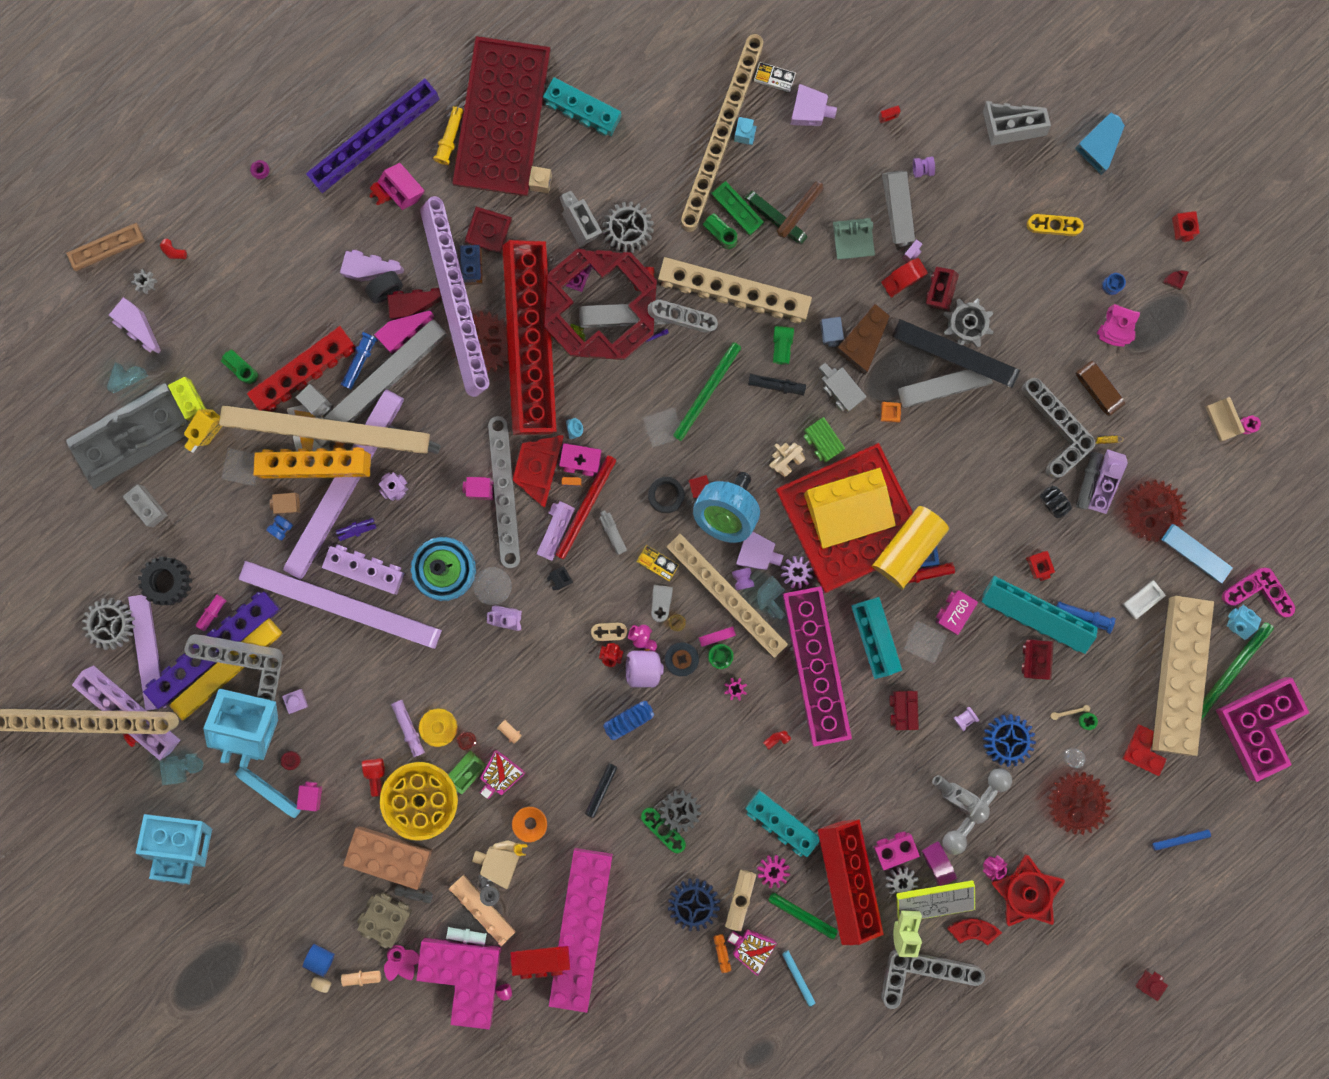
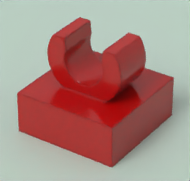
[369,182,392,205]

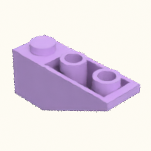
[340,250,404,282]
[109,297,161,354]
[1088,449,1128,514]

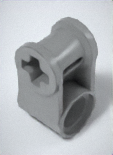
[651,585,673,623]

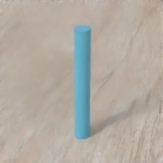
[782,950,816,1006]

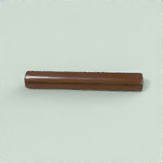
[777,181,824,238]

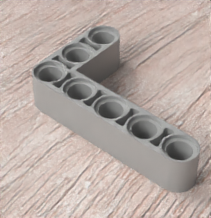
[1022,378,1095,479]
[185,634,283,701]
[881,949,985,1009]

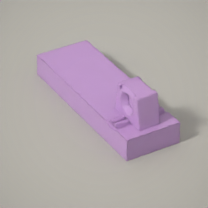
[537,501,575,561]

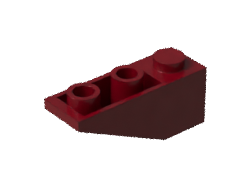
[388,288,442,321]

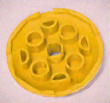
[380,762,458,840]

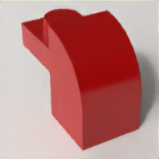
[881,258,929,298]

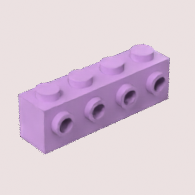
[322,544,405,595]

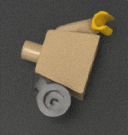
[472,840,528,906]

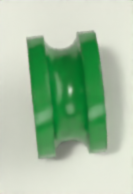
[1079,713,1098,730]

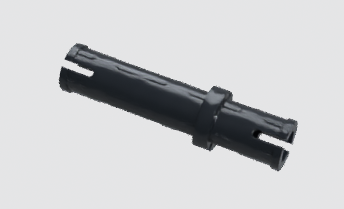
[748,373,806,396]

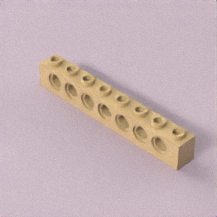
[658,257,812,324]
[666,534,788,658]

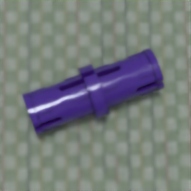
[336,517,377,541]

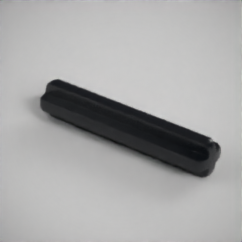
[585,763,617,818]

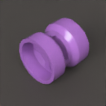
[913,157,935,178]
[732,568,754,590]

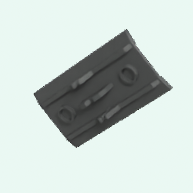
[66,383,189,489]

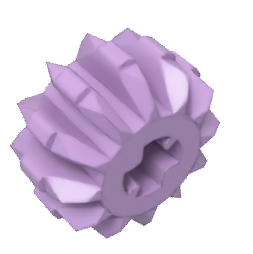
[781,556,813,589]

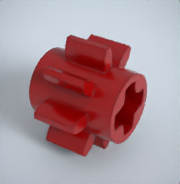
[599,643,623,667]

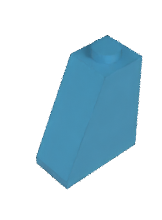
[1075,112,1125,175]

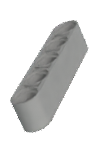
[579,304,673,328]
[898,369,993,408]

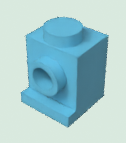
[734,117,757,145]

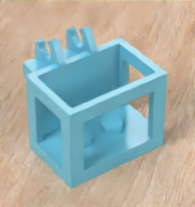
[203,689,278,768]
[136,814,212,885]

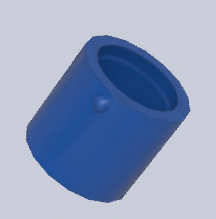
[302,944,335,977]

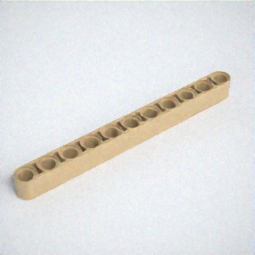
[681,34,763,232]
[219,406,430,454]
[0,709,179,734]

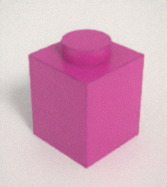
[297,781,322,811]

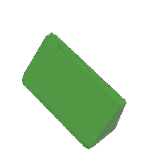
[448,751,487,794]

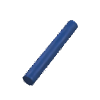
[1152,830,1211,851]

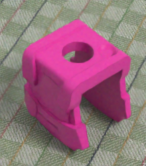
[1097,304,1140,347]

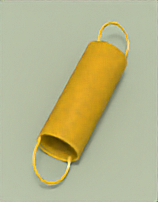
[1096,436,1123,444]

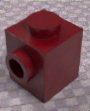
[1136,970,1168,1001]

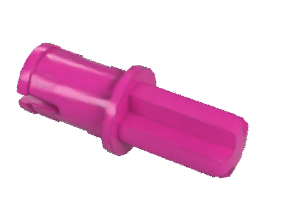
[196,594,227,631]

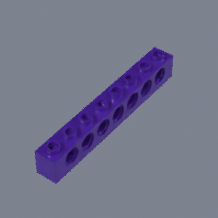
[306,78,440,194]
[143,591,281,709]

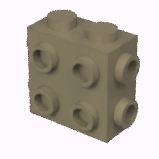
[357,892,413,948]

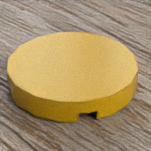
[419,708,458,747]

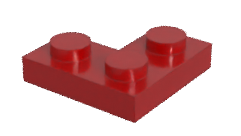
[1122,724,1167,776]

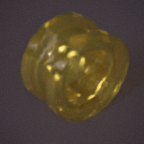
[669,614,686,631]

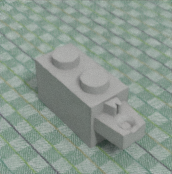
[560,191,602,247]
[819,363,866,413]

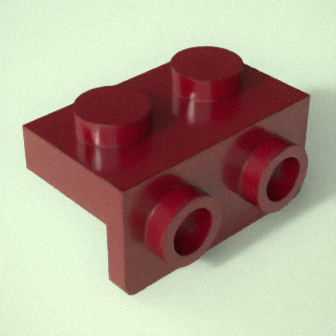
[1021,639,1054,680]

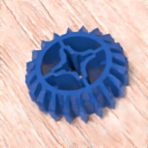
[603,701,654,740]
[983,714,1036,767]

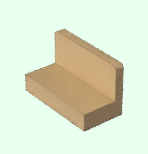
[1206,397,1245,442]

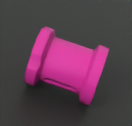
[1240,415,1261,435]

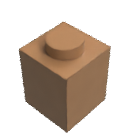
[270,493,300,515]

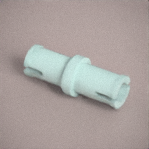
[446,927,487,946]

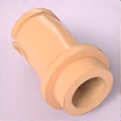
[497,720,522,744]

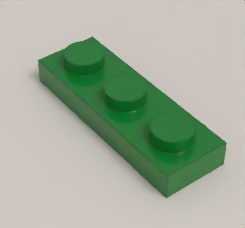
[712,181,764,236]

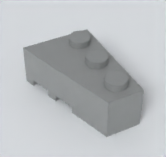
[983,101,1051,146]

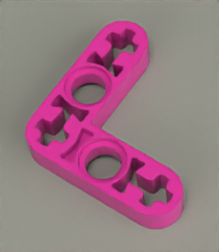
[1222,568,1295,617]

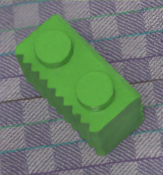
[803,417,845,463]

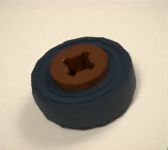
[665,642,699,677]

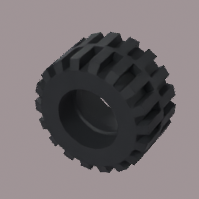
[138,557,192,606]

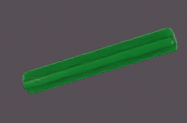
[768,892,838,939]

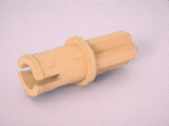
[341,970,381,987]

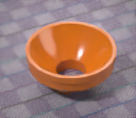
[512,807,547,842]

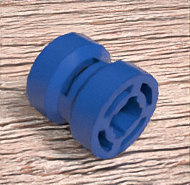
[1102,273,1126,295]
[266,514,293,541]

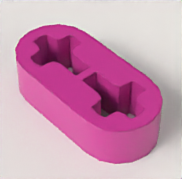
[699,627,736,647]

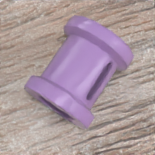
[953,707,979,732]

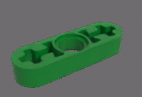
[641,807,686,853]

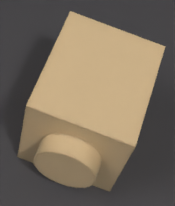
[529,166,552,193]

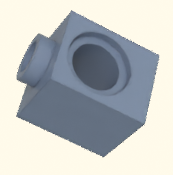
[820,317,844,347]

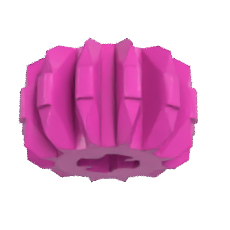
[757,855,790,888]

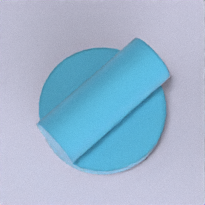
[566,418,583,439]

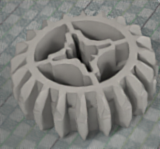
[603,202,654,253]
[82,598,135,650]

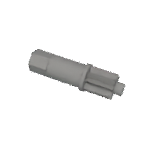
[599,511,627,555]

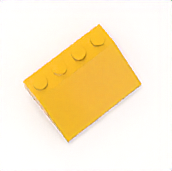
[804,468,896,549]

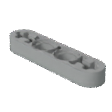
[648,300,718,333]

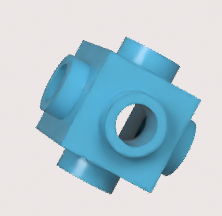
[1227,605,1261,640]

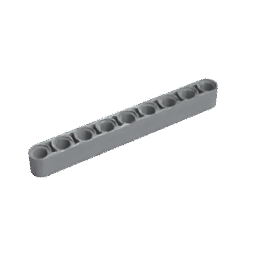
[314,320,447,448]

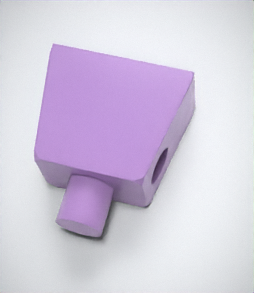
[791,84,837,126]
[735,532,783,570]

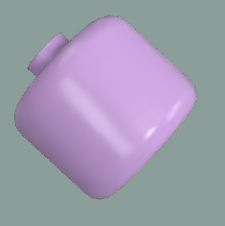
[626,651,663,688]

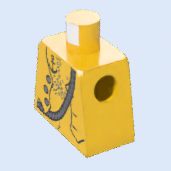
[184,409,222,452]

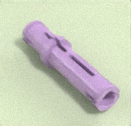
[391,700,425,757]

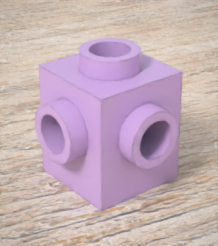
[379,472,409,501]

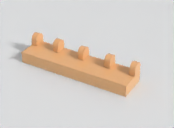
[449,875,516,946]

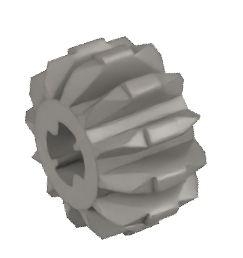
[886,866,919,895]

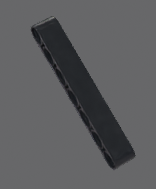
[892,319,1021,388]

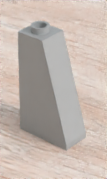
[882,170,915,246]

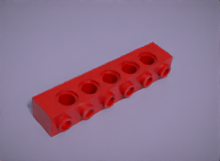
[247,326,356,412]

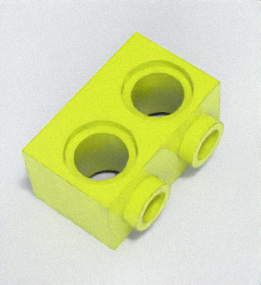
[168,377,206,422]

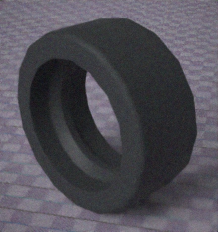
[365,271,403,304]
[648,477,684,513]

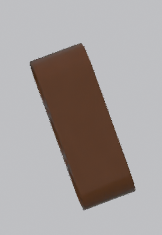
[1076,361,1125,416]

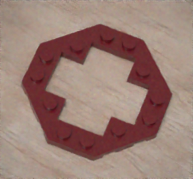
[545,249,657,360]

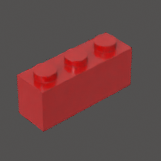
[510,946,570,979]

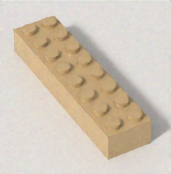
[1152,596,1214,756]

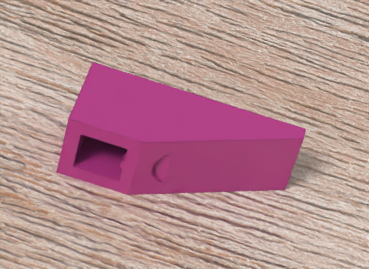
[374,311,435,354]

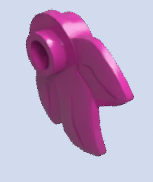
[384,945,419,981]

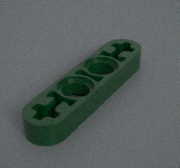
[745,191,808,245]

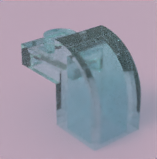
[756,576,786,620]

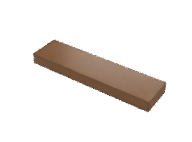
[66,223,145,271]

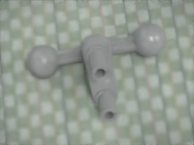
[932,768,1012,855]

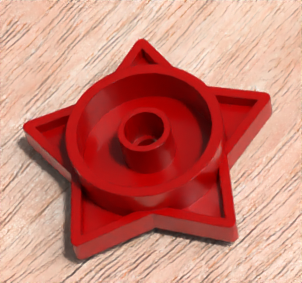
[991,854,1065,926]

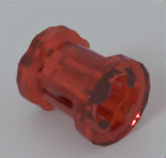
[457,732,476,750]

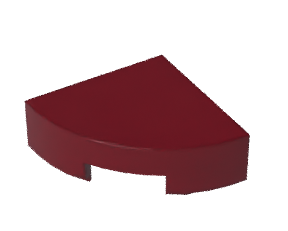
[1163,270,1189,290]

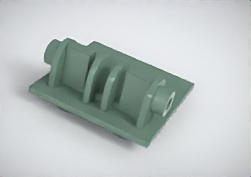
[833,218,875,260]

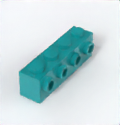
[543,77,622,136]
[851,597,902,679]
[745,790,820,857]

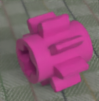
[724,678,747,701]
[983,855,1007,881]

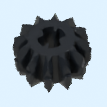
[1040,485,1072,518]

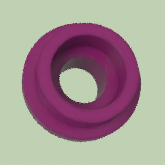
[250,160,270,179]

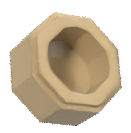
[311,976,332,993]

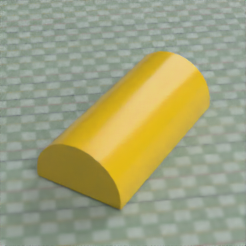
[872,506,949,590]

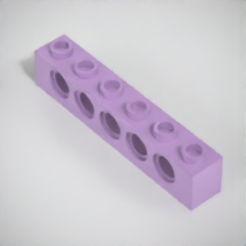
[72,666,180,760]

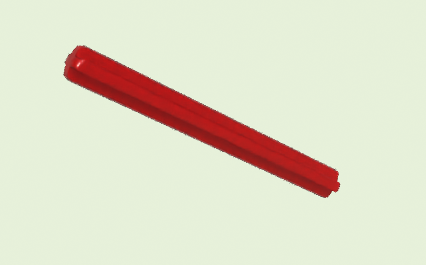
[556,455,616,559]

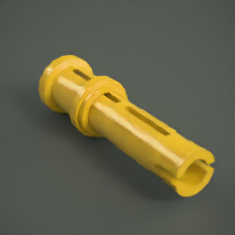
[433,106,464,165]

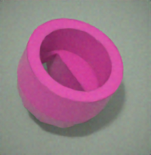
[495,984,512,1001]

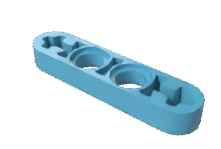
[235,767,301,818]

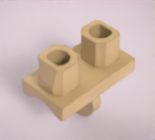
[769,443,805,477]

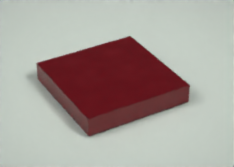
[464,206,512,254]

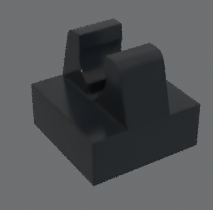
[547,566,573,591]

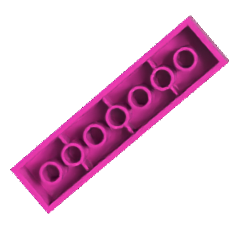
[782,586,852,747]
[549,848,613,1013]

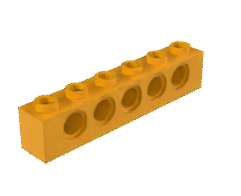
[253,447,371,479]

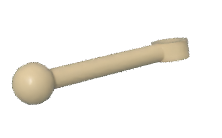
[1050,705,1090,720]

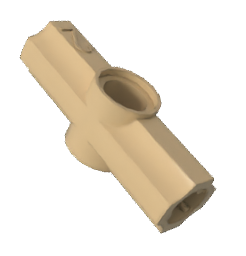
[725,869,757,931]

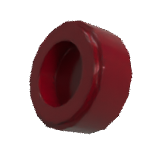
[281,751,301,770]

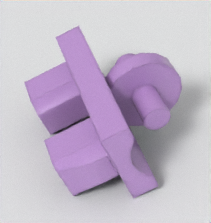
[487,606,522,631]

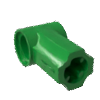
[703,213,737,250]
[773,326,794,365]
[221,349,258,384]

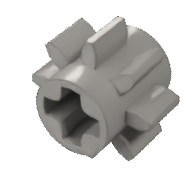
[131,269,157,294]

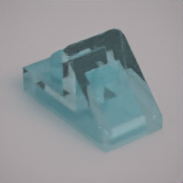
[107,362,148,393]

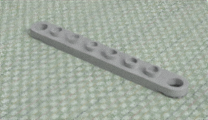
[488,416,520,568]

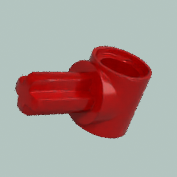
[362,758,385,797]

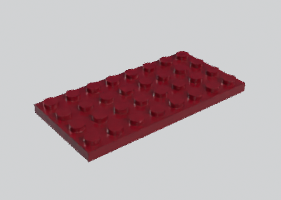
[452,36,551,197]

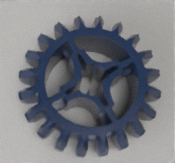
[668,878,720,931]

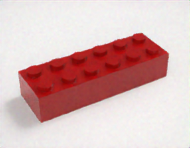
[818,819,884,945]

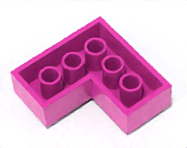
[1216,677,1309,782]
[417,938,501,1029]

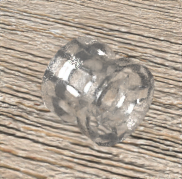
[1063,748,1086,768]

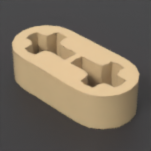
[591,623,628,641]

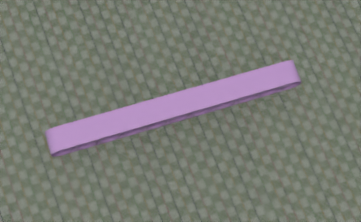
[420,196,489,397]
[283,389,404,580]
[239,561,442,649]

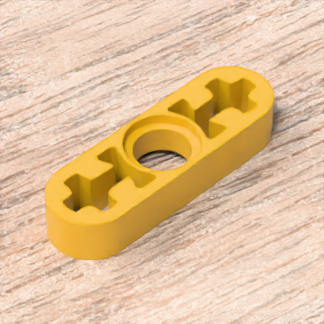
[1027,214,1084,236]

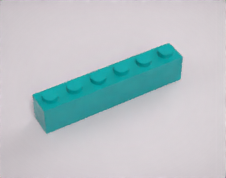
[981,576,1098,654]

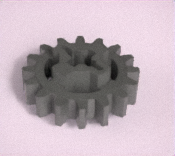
[659,790,701,833]

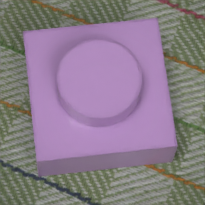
[902,240,922,262]
[282,689,308,714]

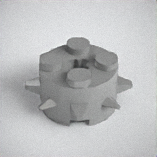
[944,299,994,348]

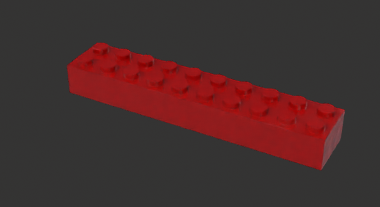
[502,240,557,435]

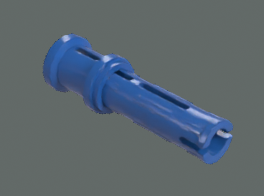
[340,332,378,390]
[1056,601,1116,634]

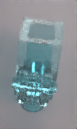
[160,753,203,785]

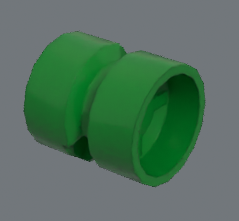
[708,644,734,669]

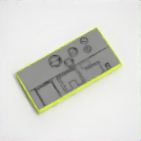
[896,881,975,921]

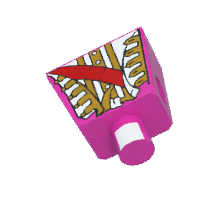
[480,750,526,799]
[727,929,777,976]

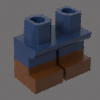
[460,245,483,285]

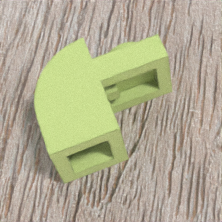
[893,911,922,957]

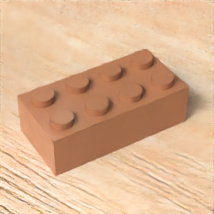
[343,826,432,890]

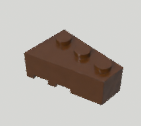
[836,304,890,375]

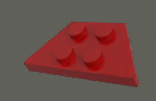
[513,435,564,507]

